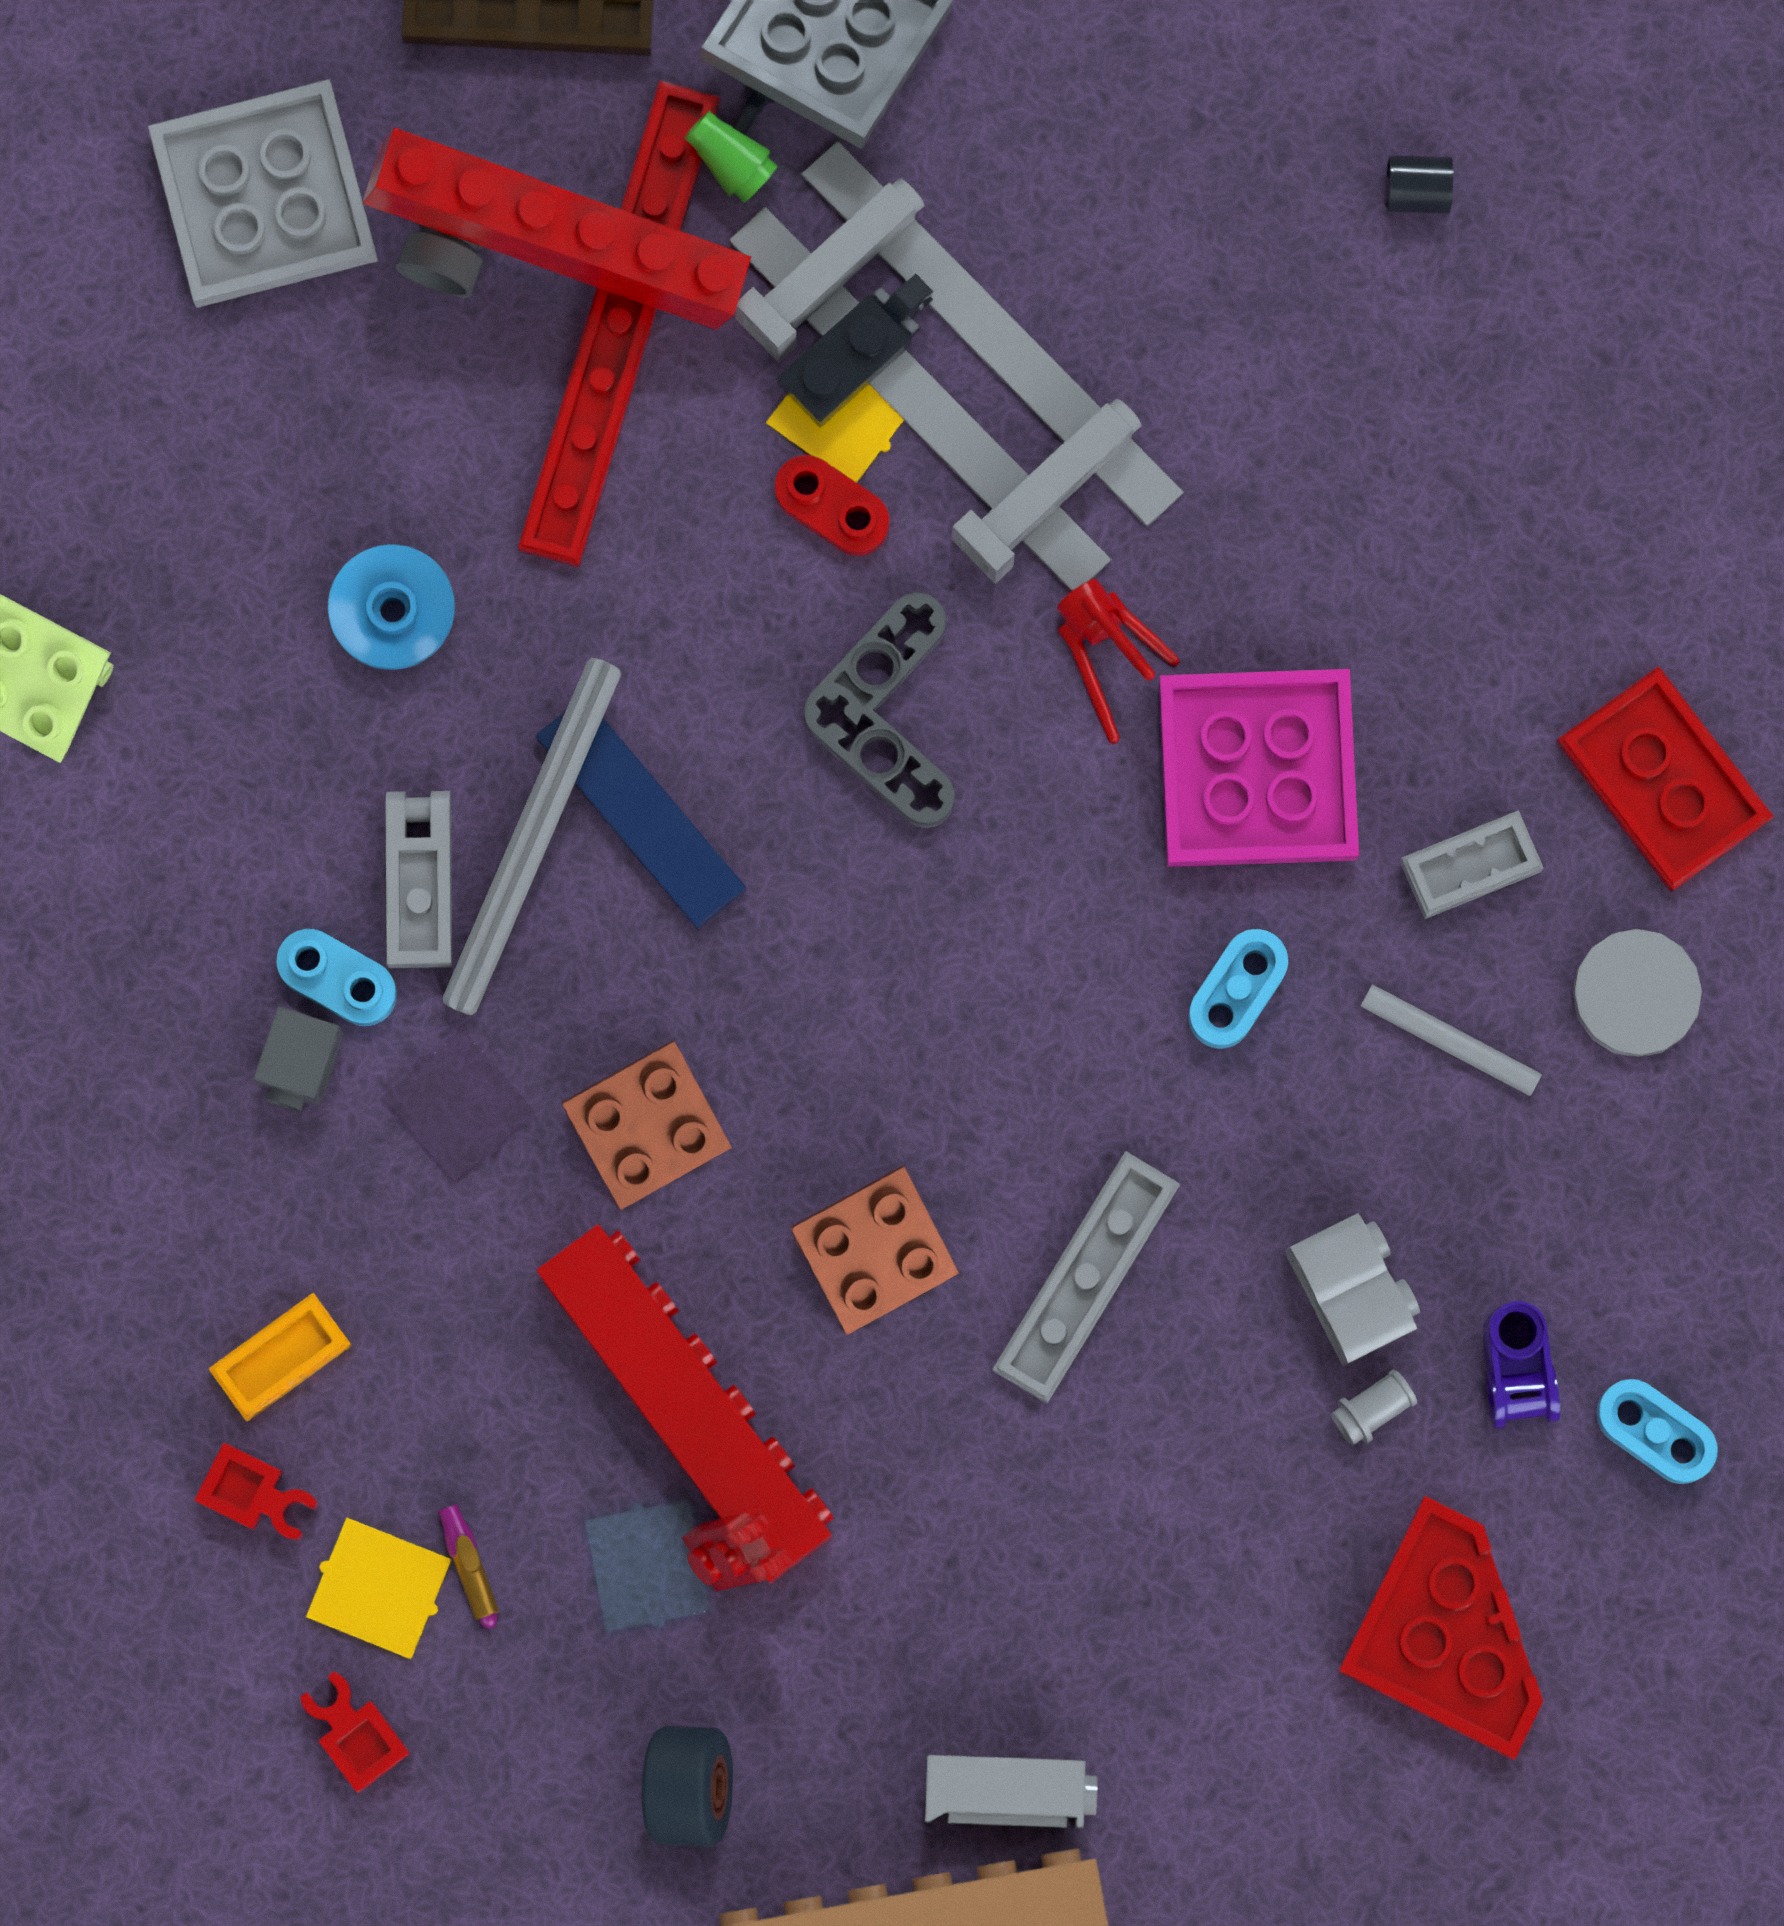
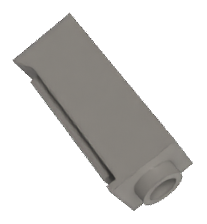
[925,1755,1097,1828]

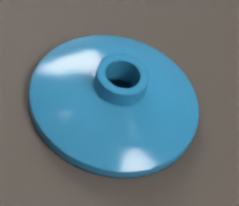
[328,544,455,670]

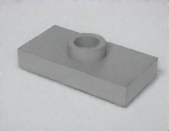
[1400,810,1544,919]

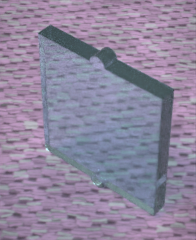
[585,1500,711,1632]

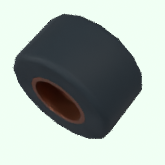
[641,1726,733,1847]

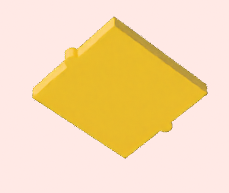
[766,384,904,483]
[306,1517,452,1659]

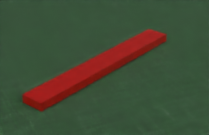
[518,81,720,567]

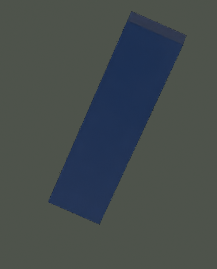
[535,711,746,931]

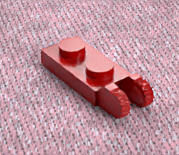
[681,1512,792,1592]

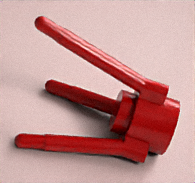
[1057,578,1180,744]

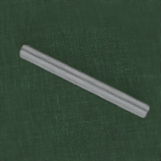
[443,657,621,1015]

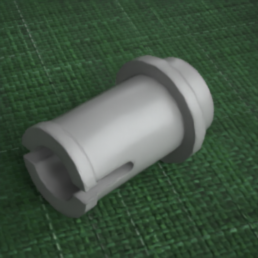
[1331,1369,1417,1446]

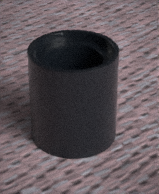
[1386,155,1453,214]

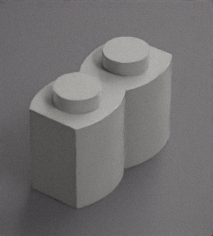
[1285,1213,1420,1366]

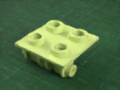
[0,594,114,763]

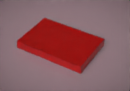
[1556,666,1774,892]

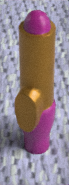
[438,1504,500,1629]

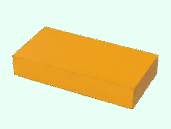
[208,1293,352,1422]

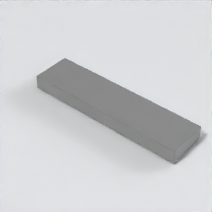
[992,1151,1180,1404]

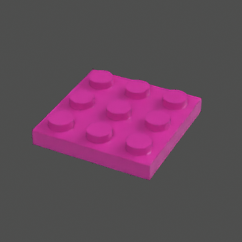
[1159,669,1359,867]

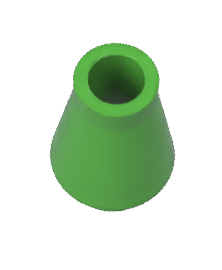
[684,110,778,203]

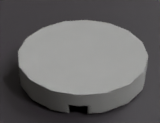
[1573,929,1702,1057]

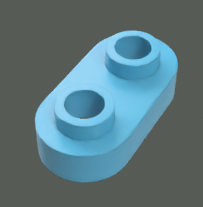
[277,929,397,1026]
[1188,929,1288,1049]
[1596,1379,1717,1484]

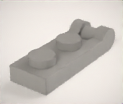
[386,791,452,968]

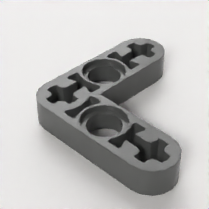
[804,592,955,828]

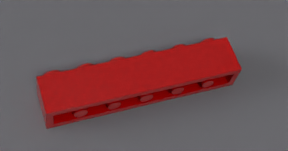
[362,127,752,330]
[536,1224,835,1585]

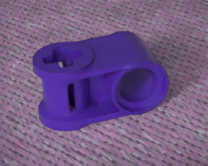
[1483,1301,1560,1428]

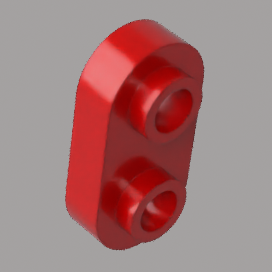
[775,455,889,556]

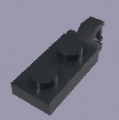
[777,274,933,427]

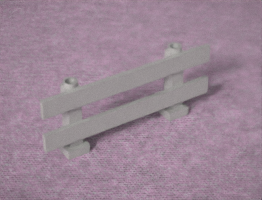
[729,141,1184,591]

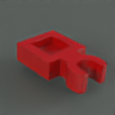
[194,1442,319,1540]
[300,1671,411,1794]

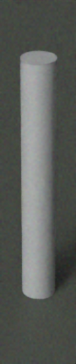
[1360,984,1542,1096]

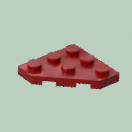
[1337,1496,1543,1760]

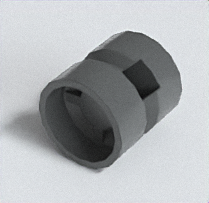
[396,223,484,298]

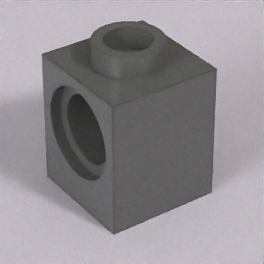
[254,1006,344,1112]

